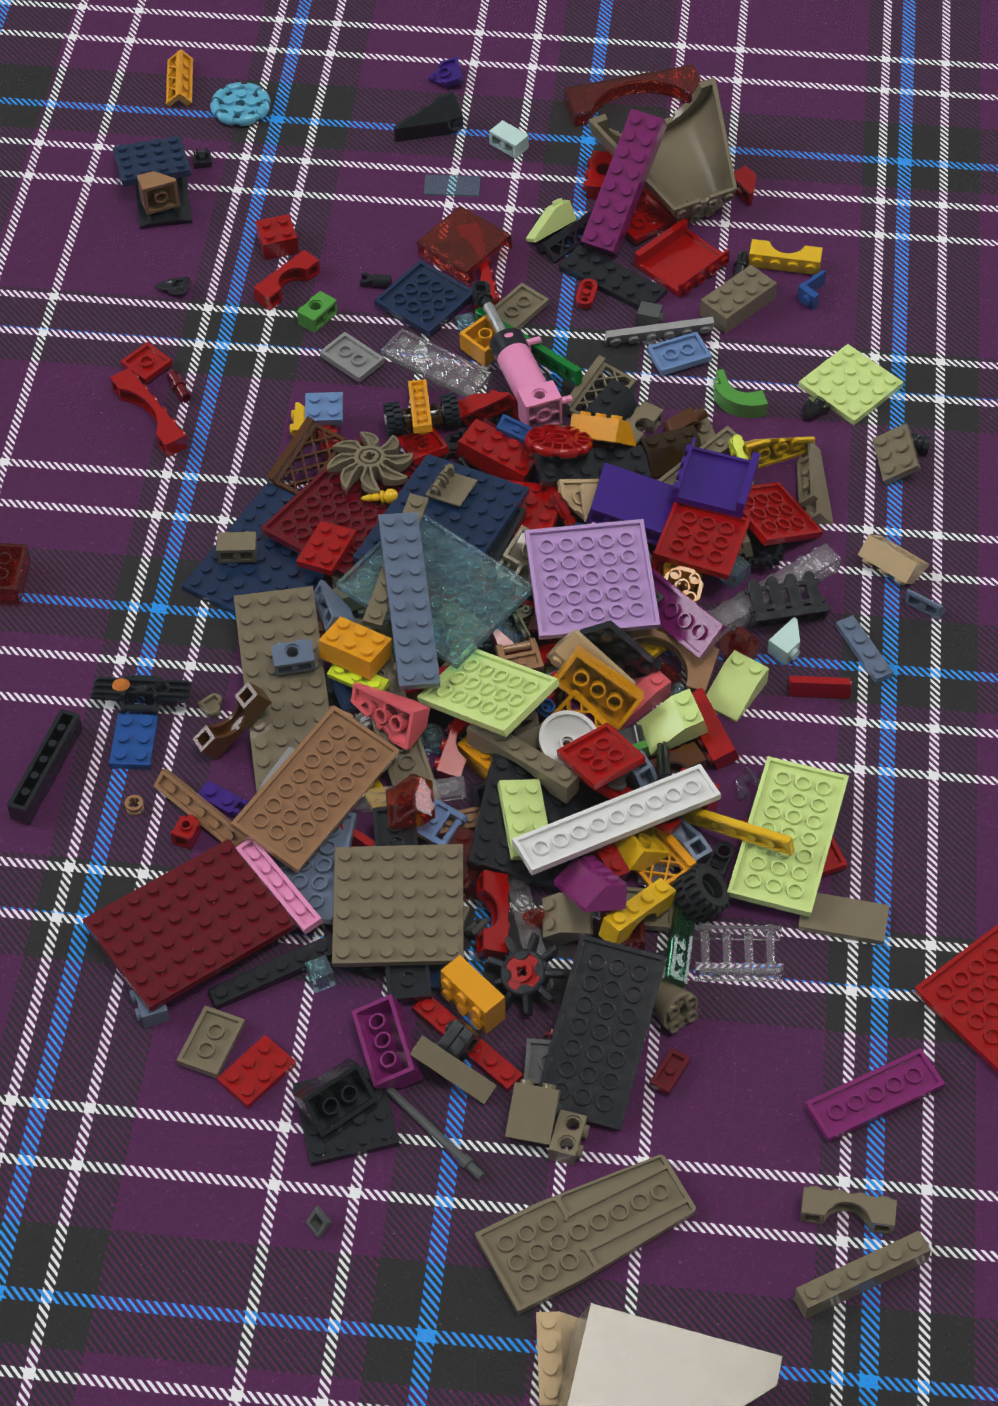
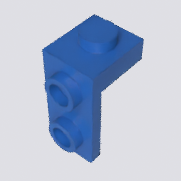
[797,270,826,311]

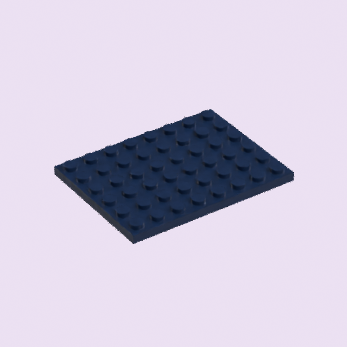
[353,454,530,598]
[181,483,329,615]

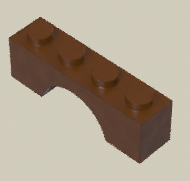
[193,681,272,760]
[626,742,707,790]

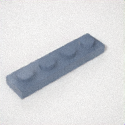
[835,615,894,684]

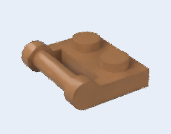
[495,638,544,671]

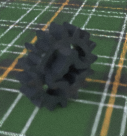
[742,536,785,571]

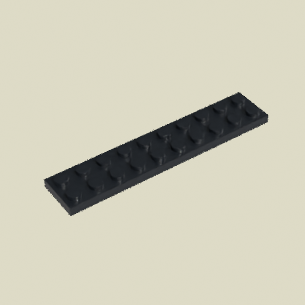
[372,804,432,1002]

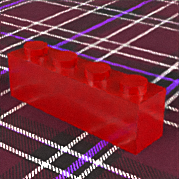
[692,687,740,770]

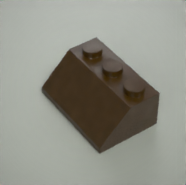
[640,425,702,479]

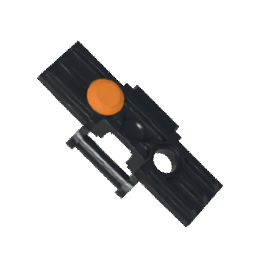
[91,675,192,715]

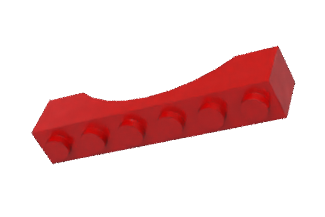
[110,368,187,457]

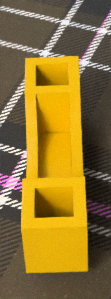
[748,239,823,275]
[598,878,676,944]

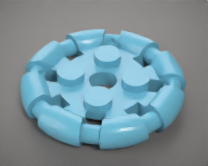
[210,82,271,127]

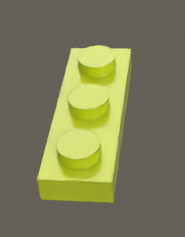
[327,664,390,691]

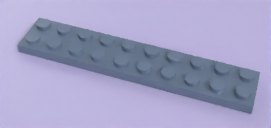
[378,512,440,690]

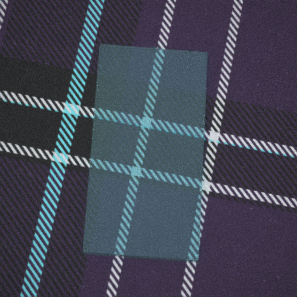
[424,174,481,196]

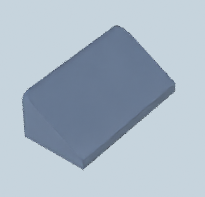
[905,589,946,620]

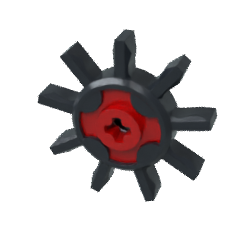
[487,932,567,1016]

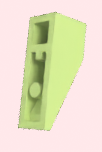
[525,198,577,243]

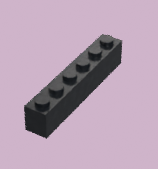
[7,709,83,825]

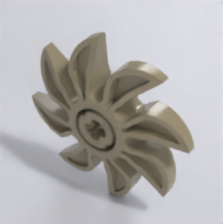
[327,432,413,494]

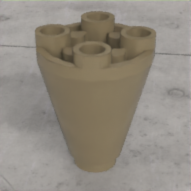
[653,979,698,1033]

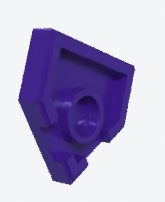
[428,57,464,87]

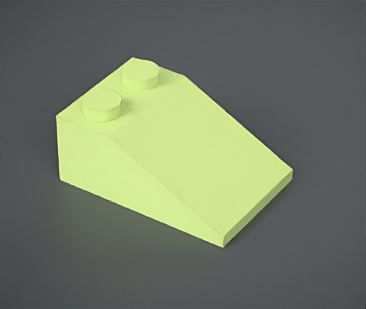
[706,650,769,723]
[637,688,708,757]

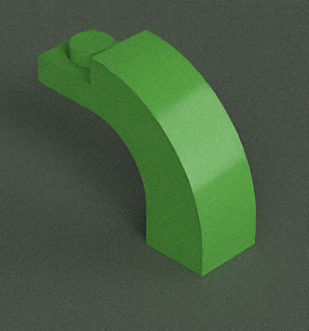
[713,369,768,418]

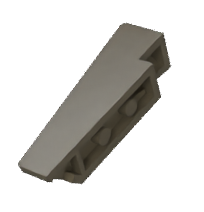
[797,442,833,524]

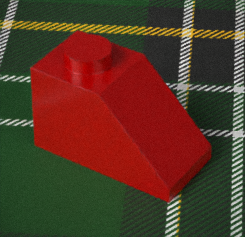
[734,166,757,207]

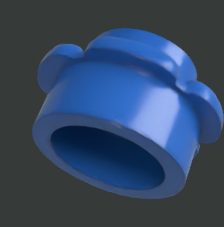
[536,698,556,718]

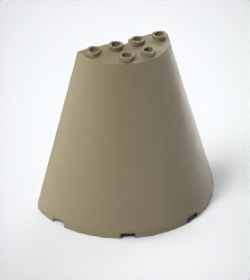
[589,78,737,222]

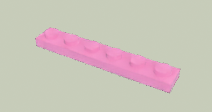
[236,839,323,935]

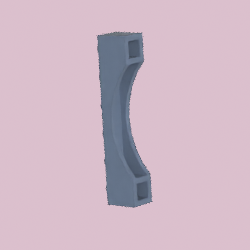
[627,749,713,864]

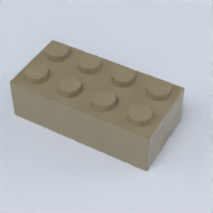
[700,265,777,334]

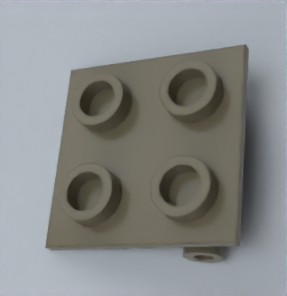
[425,463,477,507]
[512,605,537,642]

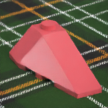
[599,671,671,731]
[351,682,430,750]

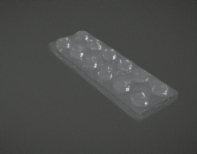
[381,328,492,397]

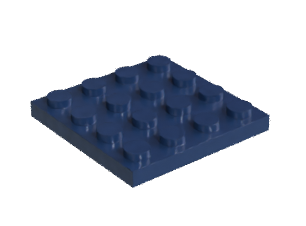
[113,136,192,187]
[374,260,473,337]

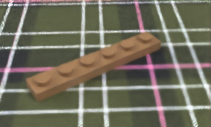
[154,769,248,847]

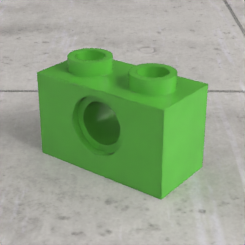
[297,291,338,333]

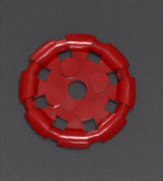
[524,424,593,459]

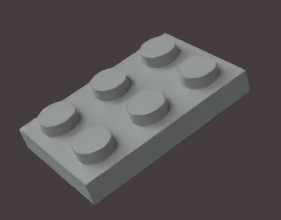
[320,332,385,383]

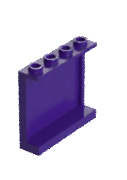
[672,437,760,518]
[586,463,675,546]

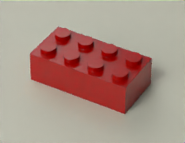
[455,418,536,482]

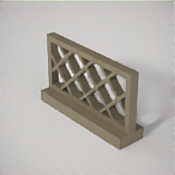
[562,355,636,417]

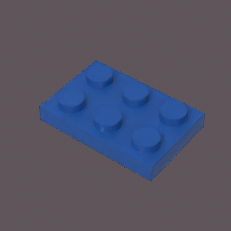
[109,713,159,770]

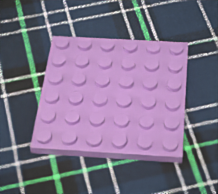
[525,519,660,640]

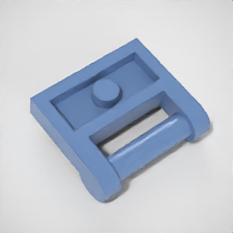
[417,799,468,845]

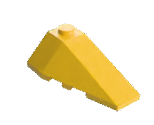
[742,436,816,469]

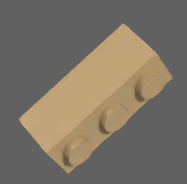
[858,534,930,585]

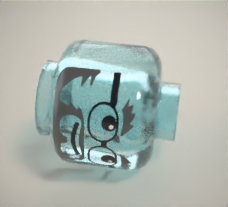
[420,723,447,754]

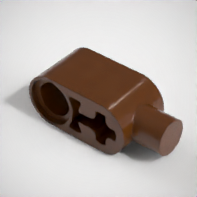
[664,407,709,432]

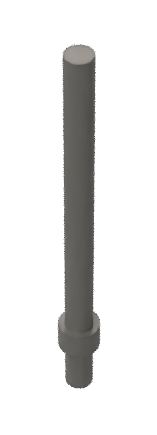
[387,1088,485,1180]

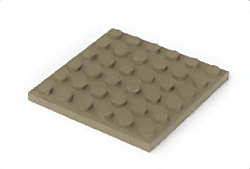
[332,844,464,967]

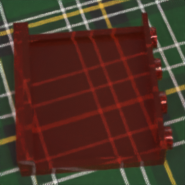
[416,206,513,285]

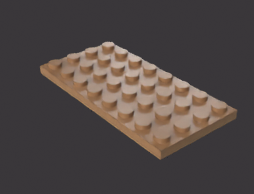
[231,705,400,873]

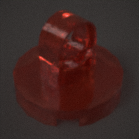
[719,627,759,661]

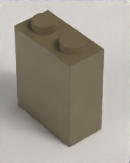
[505,1079,561,1145]

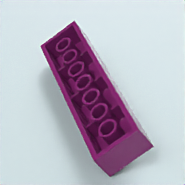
[581,109,667,257]

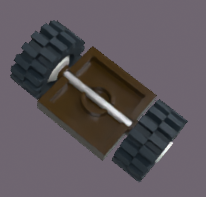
[383,392,461,437]

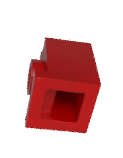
[170,815,202,850]

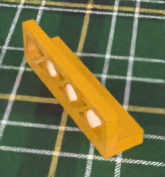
[166,49,193,107]

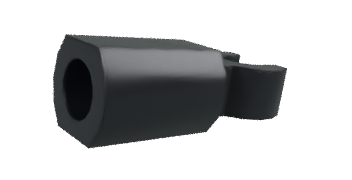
[360,273,392,288]

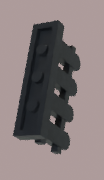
[744,571,831,629]

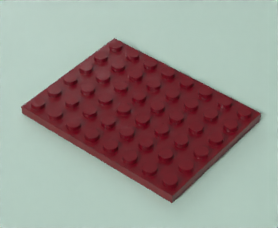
[261,438,417,582]
[82,839,298,1012]

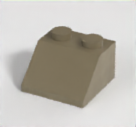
[542,893,593,946]

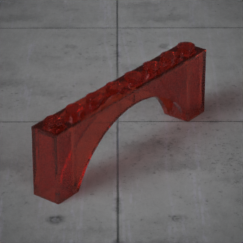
[564,64,701,127]

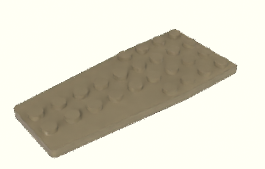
[475,1155,696,1315]

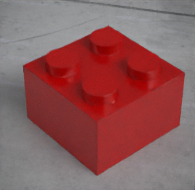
[255,214,299,260]

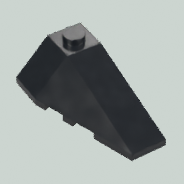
[393,91,463,142]

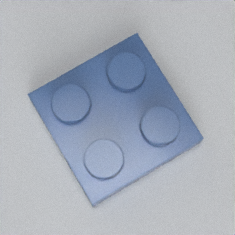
[305,392,343,425]

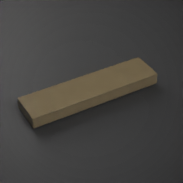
[410,1035,497,1104]

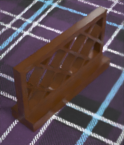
[267,416,347,495]

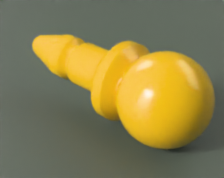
[361,489,398,504]

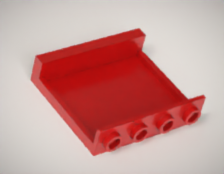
[634,218,730,298]

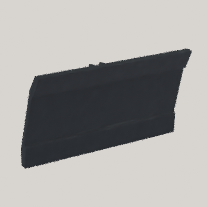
[135,177,192,229]

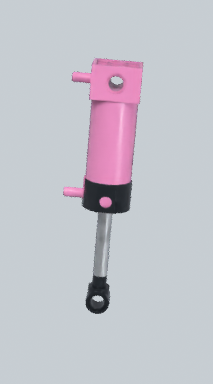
[472,281,573,428]

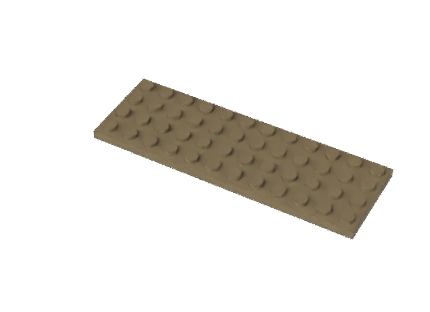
[234,586,330,792]

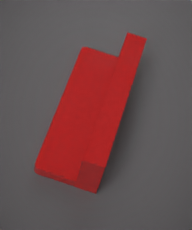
[789,676,852,699]

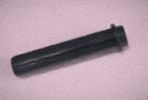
[657,741,671,781]

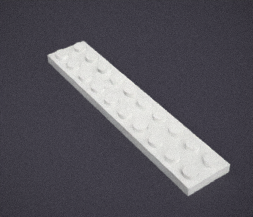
[512,764,721,875]

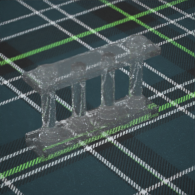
[694,923,784,982]

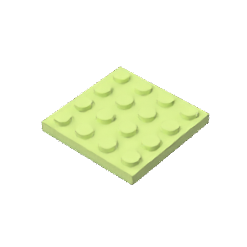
[798,344,903,425]

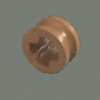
[125,795,144,816]

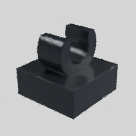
[193,148,212,169]

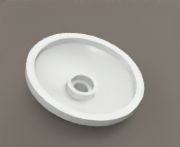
[538,710,596,770]

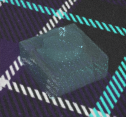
[455,312,476,332]

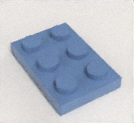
[647,331,712,376]

